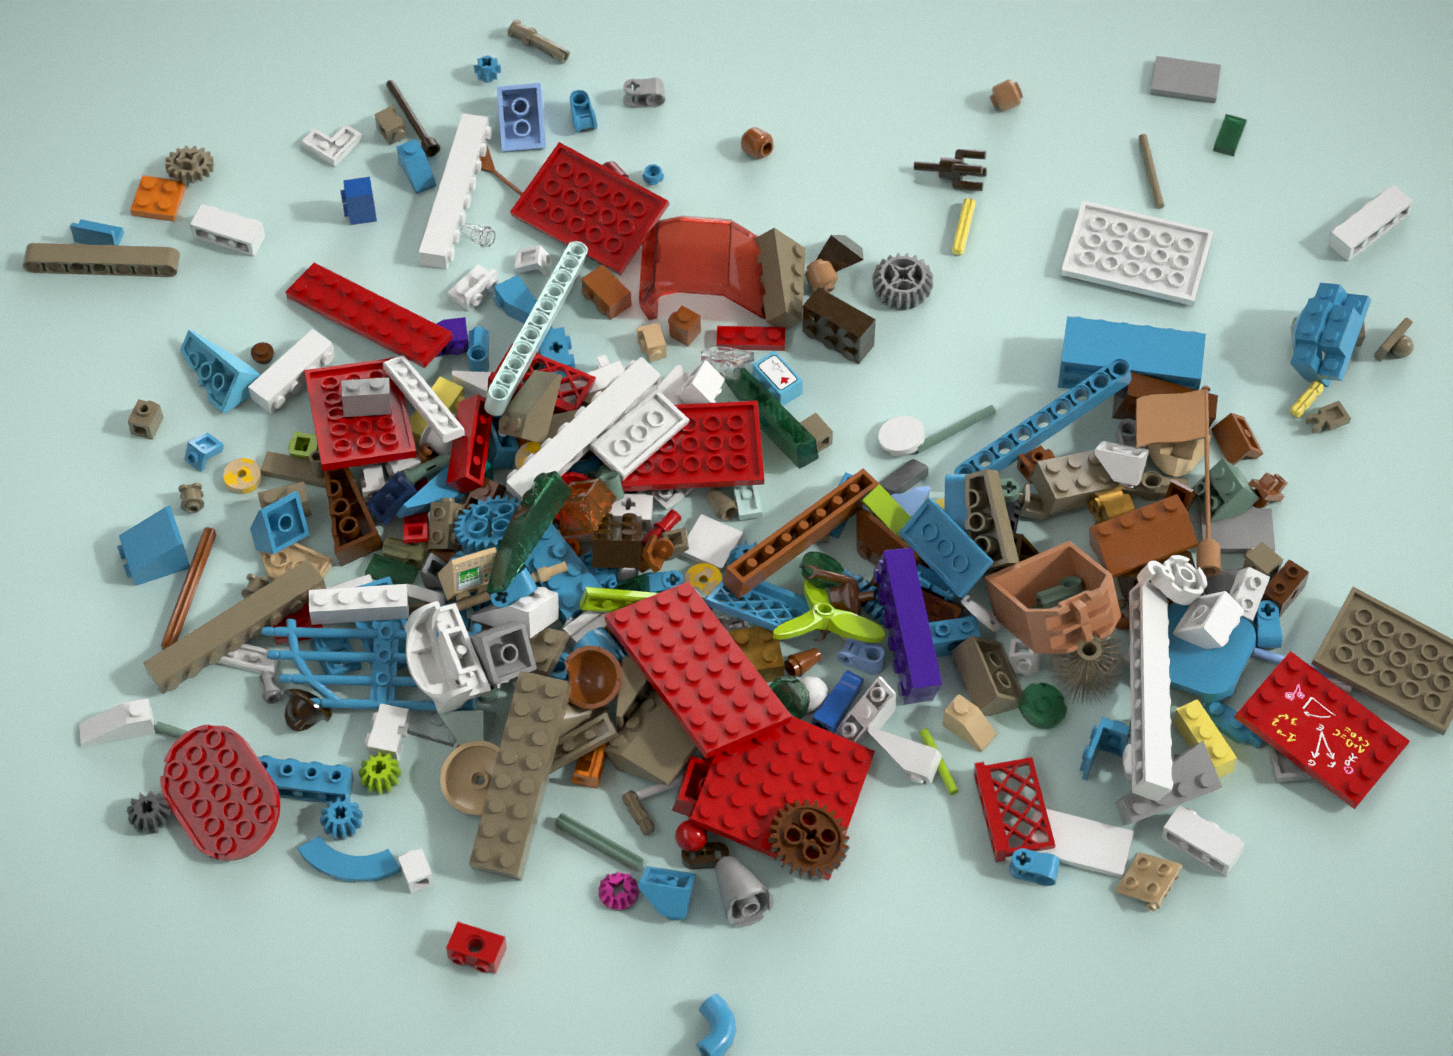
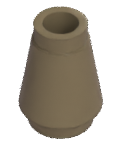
[705,488,738,521]

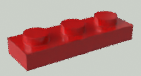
[716,326,786,351]

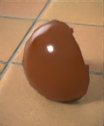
[565,645,623,709]

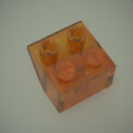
[558,478,617,536]

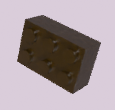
[802,287,876,364]
[592,513,642,568]

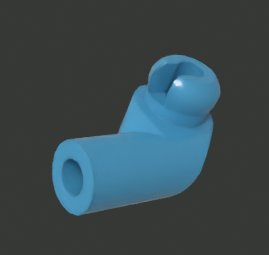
[568,456,601,474]

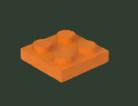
[130,175,186,221]

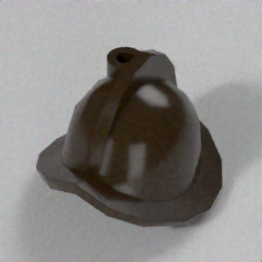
[283,689,332,732]

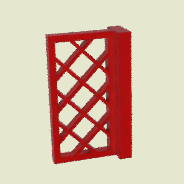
[487,344,596,415]
[973,757,1055,863]

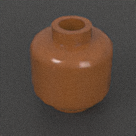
[741,127,774,159]

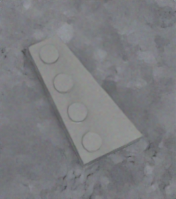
[1115,741,1222,826]

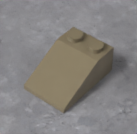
[498,370,562,444]
[616,655,654,732]

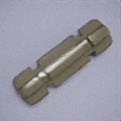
[622,790,655,836]

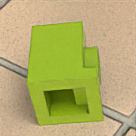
[288,431,319,460]

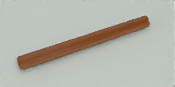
[161,527,217,650]

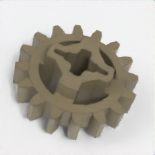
[165,146,214,184]

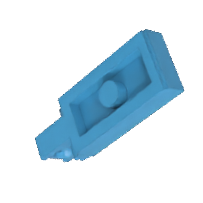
[1203,700,1264,749]

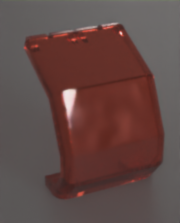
[639,215,766,320]

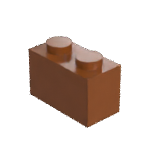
[581,264,632,320]

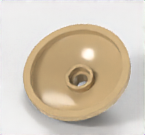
[440,741,500,816]

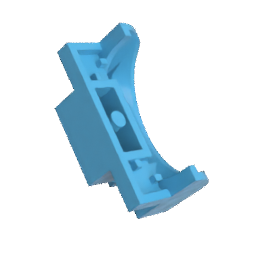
[1290,282,1371,387]

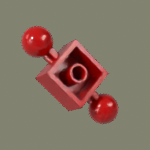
[672,756,714,852]

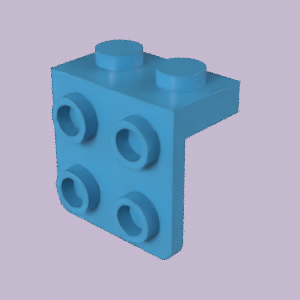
[1080,717,1131,781]

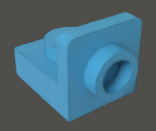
[184,433,224,471]

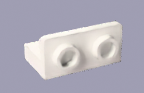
[448,264,499,311]

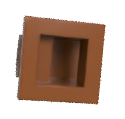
[1017,445,1055,485]

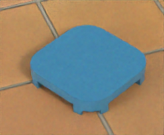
[1167,602,1256,704]

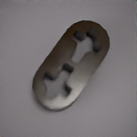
[681,842,729,870]

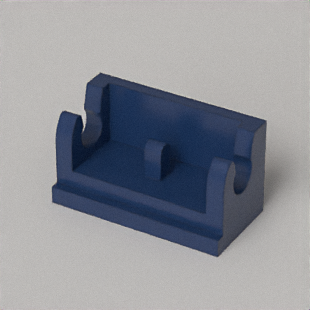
[366,470,418,526]

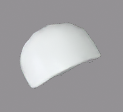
[791,676,829,713]

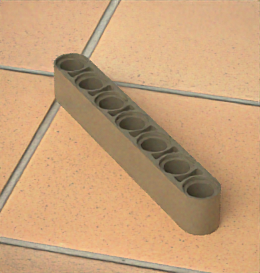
[23,243,180,277]

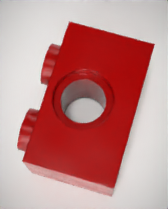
[446,921,507,974]

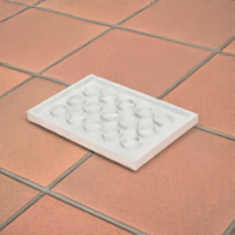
[1061,200,1214,306]

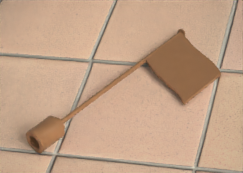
[1136,385,1221,577]

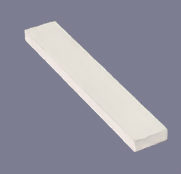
[383,355,465,443]

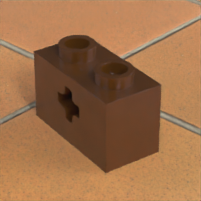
[1260,559,1309,618]

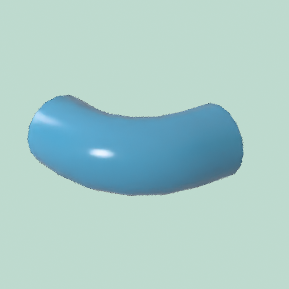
[696,993,736,1056]

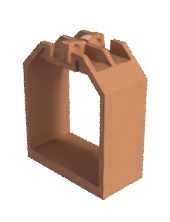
[984,541,1121,653]

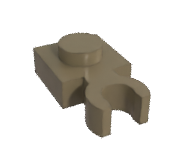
[1305,401,1351,434]

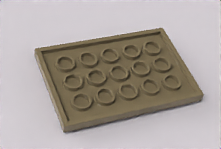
[1311,587,1453,735]

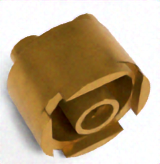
[1087,485,1135,525]

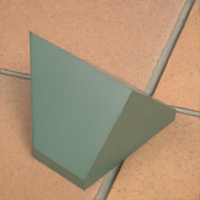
[438,710,497,746]

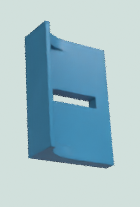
[310,638,362,675]

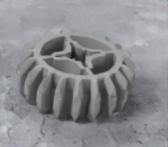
[872,253,933,310]

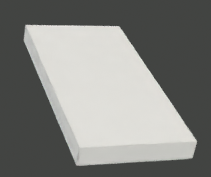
[589,389,689,480]
[1027,809,1134,879]

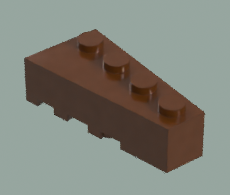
[1112,372,1218,427]
[324,467,383,567]

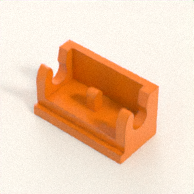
[571,741,610,789]

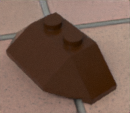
[856,507,929,568]

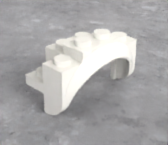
[404,601,491,714]

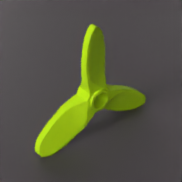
[772,574,886,643]

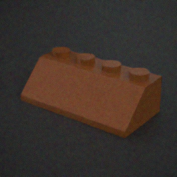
[1089,494,1198,578]

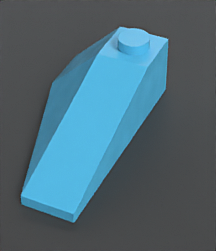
[180,330,260,413]

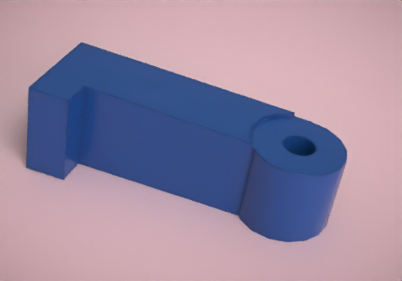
[812,670,864,733]

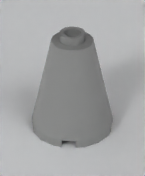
[715,856,774,927]

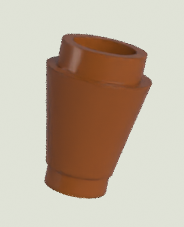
[784,648,821,678]

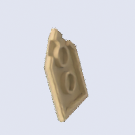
[260,542,334,581]

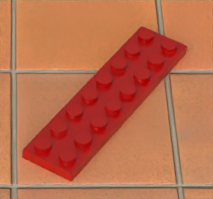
[285,262,453,368]

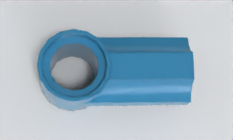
[467,327,489,372]

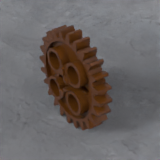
[767,799,850,880]

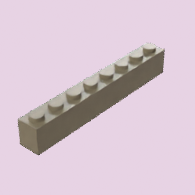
[143,559,327,694]

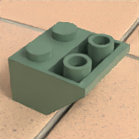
[1191,458,1259,522]

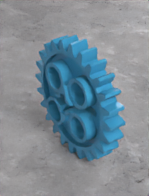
[454,495,532,554]

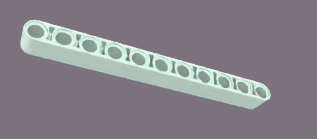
[484,241,588,416]

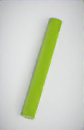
[919,728,959,795]

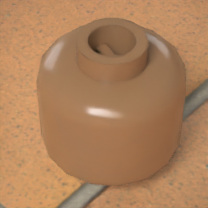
[989,79,1023,112]
[805,259,838,293]

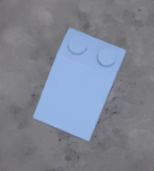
[497,83,546,152]

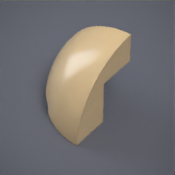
[1147,435,1211,477]

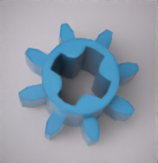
[474,55,501,83]

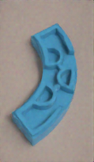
[297,836,401,883]

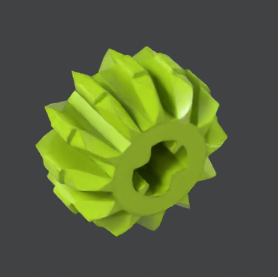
[358,751,401,795]

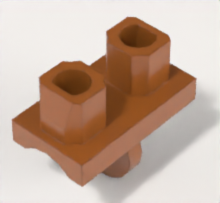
[1248,472,1288,509]
[638,534,674,574]

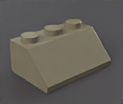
[951,635,1028,716]

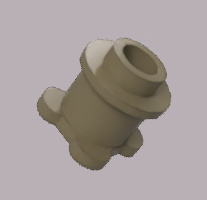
[178,483,204,513]
[241,574,270,599]

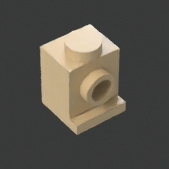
[637,323,667,361]

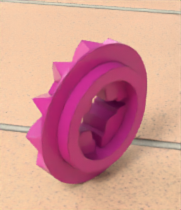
[598,871,639,910]

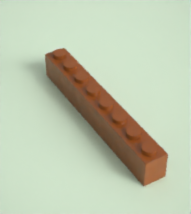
[722,468,880,598]

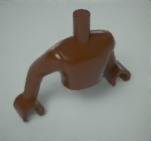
[804,565,876,642]

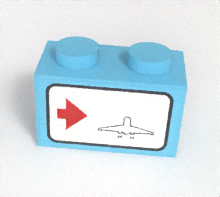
[752,351,803,408]

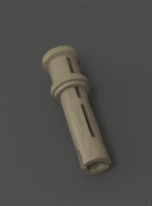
[508,19,570,63]

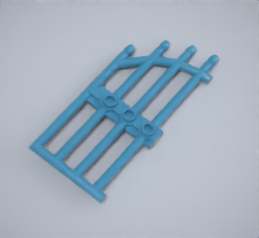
[262,619,481,711]

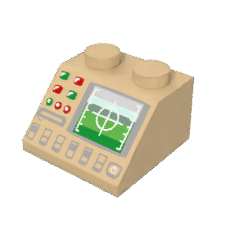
[438,547,498,601]

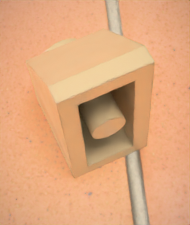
[942,694,997,752]

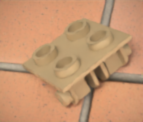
[1115,852,1182,911]

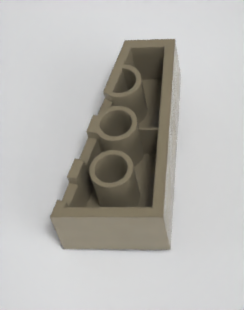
[755,228,806,330]
[965,469,1019,573]

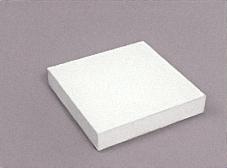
[681,514,743,573]

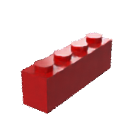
[446,394,493,494]

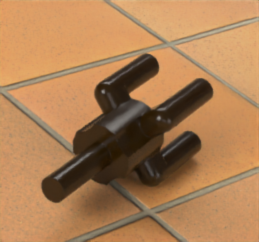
[914,149,987,191]

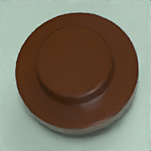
[251,342,274,364]

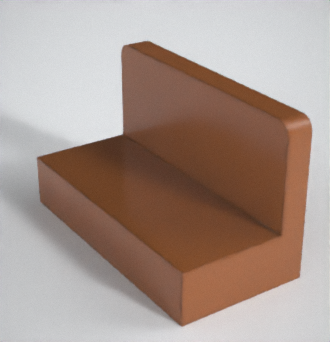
[1211,413,1263,465]

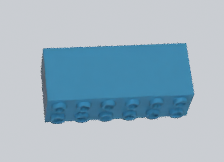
[1058,316,1206,395]

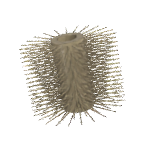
[1048,630,1125,706]

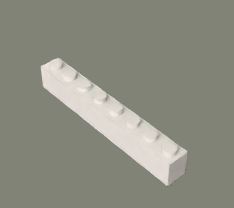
[419,113,492,270]
[506,357,661,507]

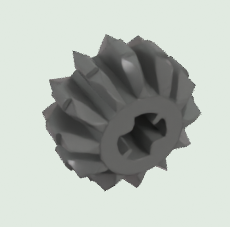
[127,791,171,835]

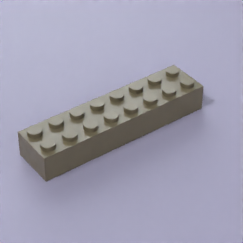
[469,671,572,881]

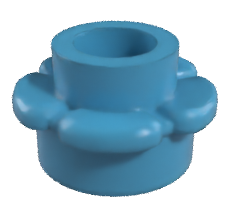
[642,164,664,185]

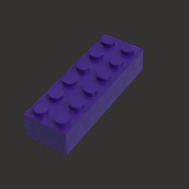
[873,547,942,704]

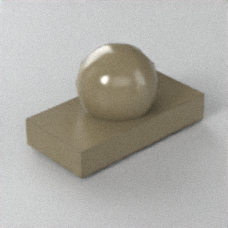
[1374,317,1414,361]

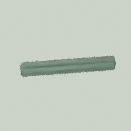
[556,813,644,871]

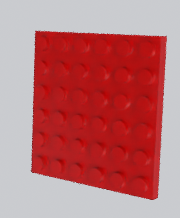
[689,716,875,881]

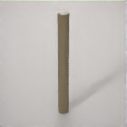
[1138,134,1164,209]

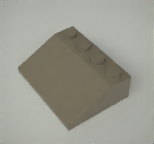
[604,689,698,786]

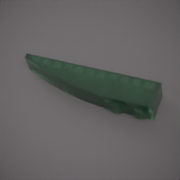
[720,362,819,469]
[487,471,573,595]

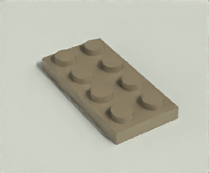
[478,622,570,677]

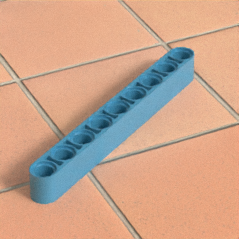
[954,358,1132,474]

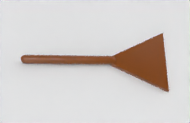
[480,146,523,196]

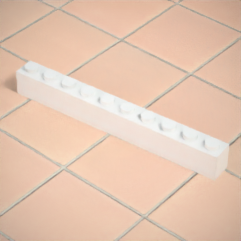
[1129,581,1173,802]

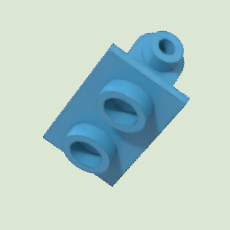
[580,549,619,589]
[917,564,957,602]

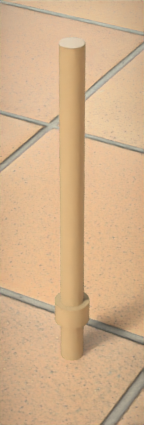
[456,561,568,612]

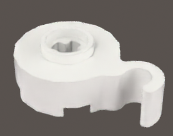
[1137,555,1207,605]

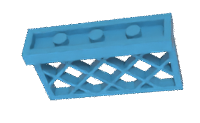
[705,580,810,639]

